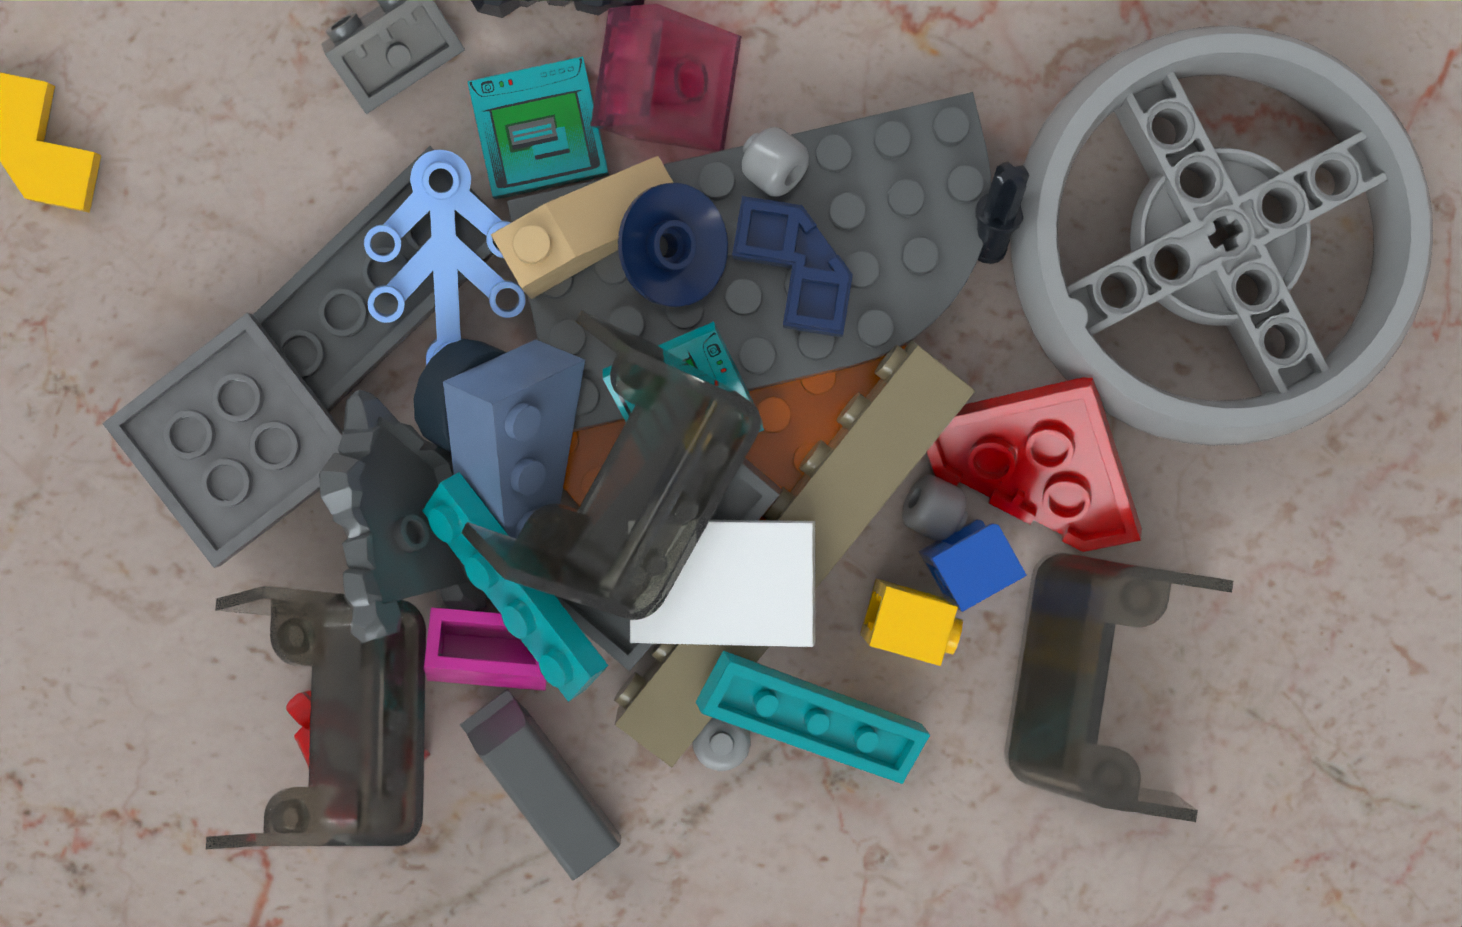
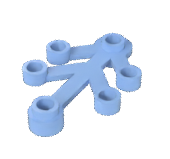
[364,150,526,365]

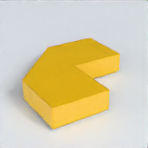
[0,72,101,213]

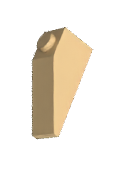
[491,156,674,299]

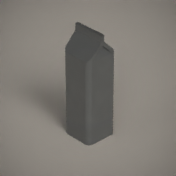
[460,689,621,881]

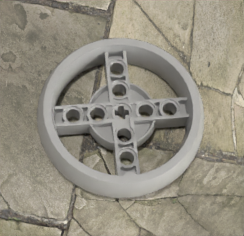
[1010,25,1433,446]

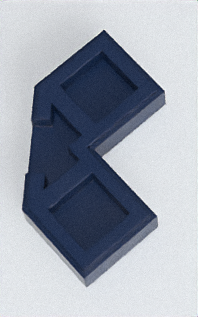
[732,196,853,337]

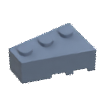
[443,339,585,556]

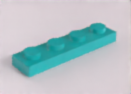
[423,472,609,702]
[695,650,930,784]

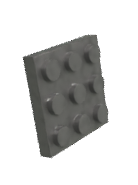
[102,313,343,568]

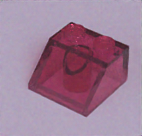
[590,4,742,152]

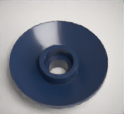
[618,183,728,307]

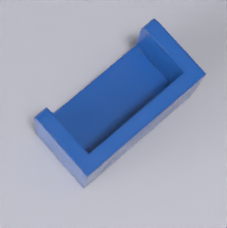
[918,519,1027,612]

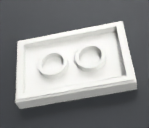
[629,519,816,647]

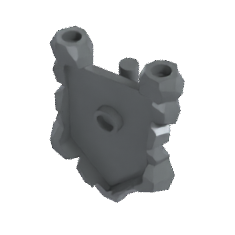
[319,390,487,644]

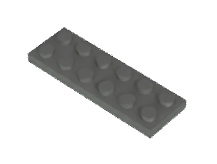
[253,146,499,412]

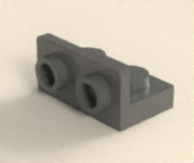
[322,0,465,114]

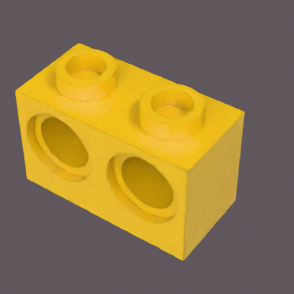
[860,578,963,666]

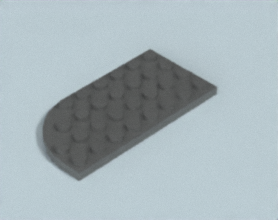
[507,92,991,432]

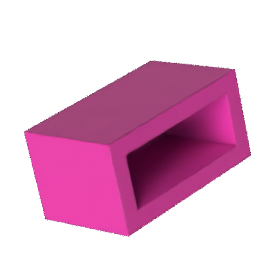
[424,607,547,691]

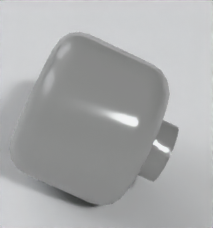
[741,127,810,197]
[902,475,968,541]
[692,718,751,771]

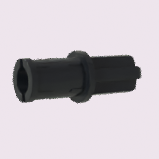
[975,162,1029,264]

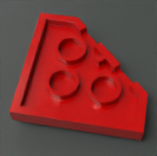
[927,377,1142,552]

